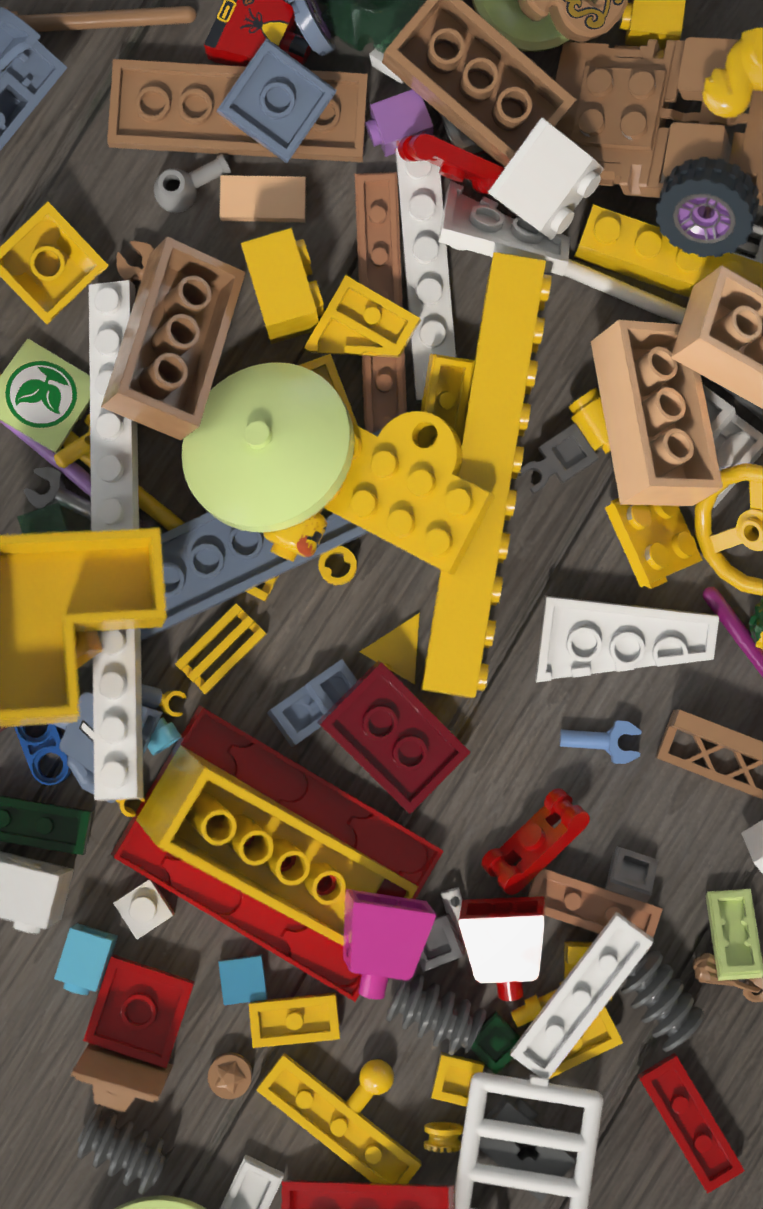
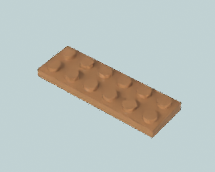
[107,59,368,162]

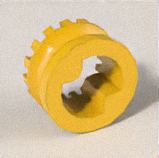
[318,546,357,585]
[424,1122,463,1153]

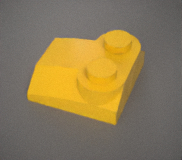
[0,202,109,325]

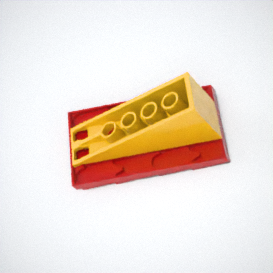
[111,705,444,1002]

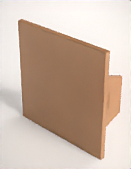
[71,1043,173,1112]

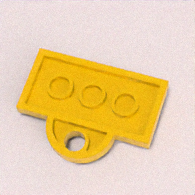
[323,411,494,576]

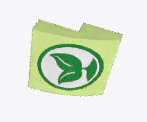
[0,339,90,453]

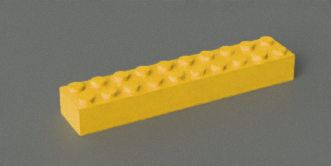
[421,252,552,699]

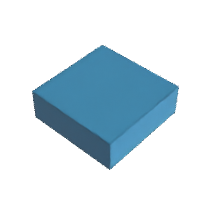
[218,954,268,1005]

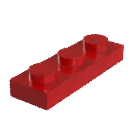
[637,1053,745,1194]

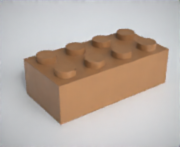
[382,0,576,168]
[101,236,246,440]

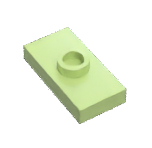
[706,889,763,981]

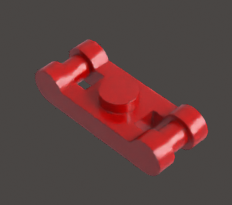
[398,134,505,195]
[481,788,590,895]

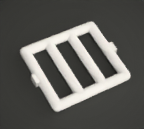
[454,1072,604,1209]

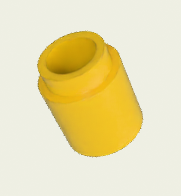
[569,388,611,454]

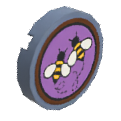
[286,0,336,56]

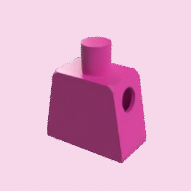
[343,889,436,1000]

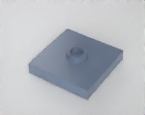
[217,38,337,163]

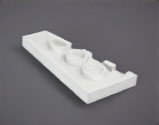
[535,595,719,682]

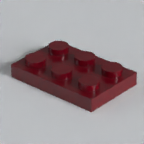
[317,660,471,814]

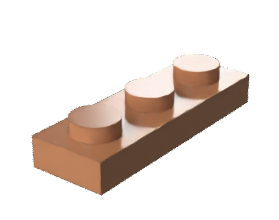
[527,868,663,950]

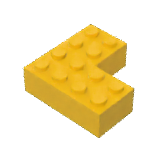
[0,528,166,727]

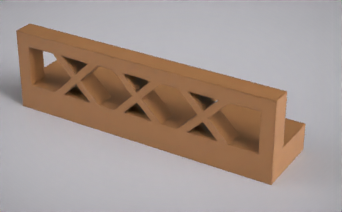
[655,710,763,800]

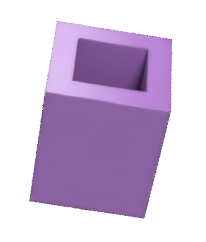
[365,89,434,157]

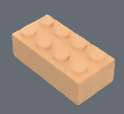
[671,266,763,409]
[591,320,723,506]

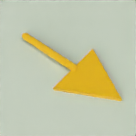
[360,613,419,684]

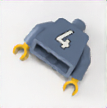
[53,683,187,817]

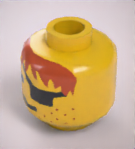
[263,508,328,562]

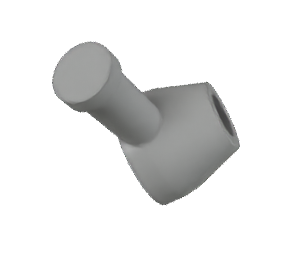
[154,154,231,213]

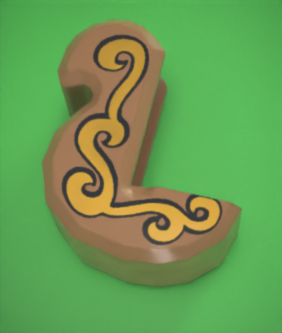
[518,0,628,42]

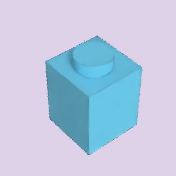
[54,923,118,995]

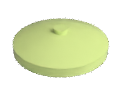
[182,363,354,532]

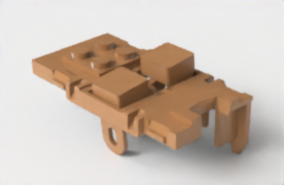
[555,37,763,206]

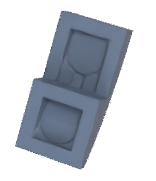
[267,659,358,747]

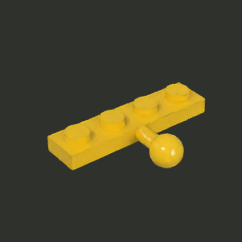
[256,1053,422,1184]

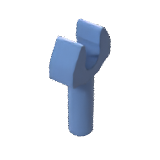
[560,720,642,764]

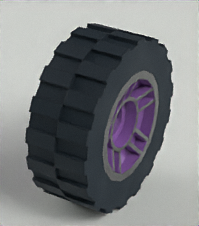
[656,157,760,257]

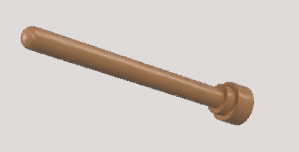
[3,6,197,32]

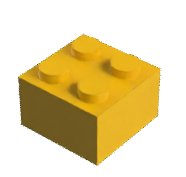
[241,228,324,344]

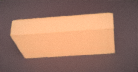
[220,175,306,222]

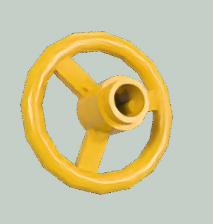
[695,463,763,596]

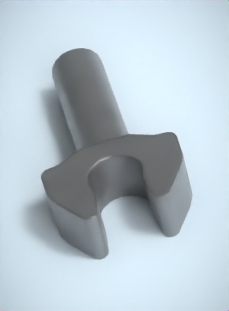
[24,467,91,520]

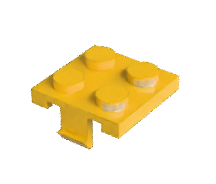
[604,498,703,589]

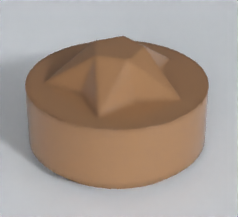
[208,1052,252,1099]

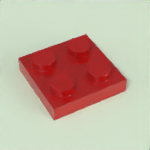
[83,954,195,1068]

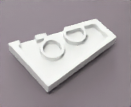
[438,181,570,276]

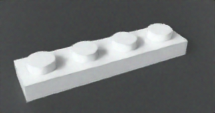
[510,912,653,1079]

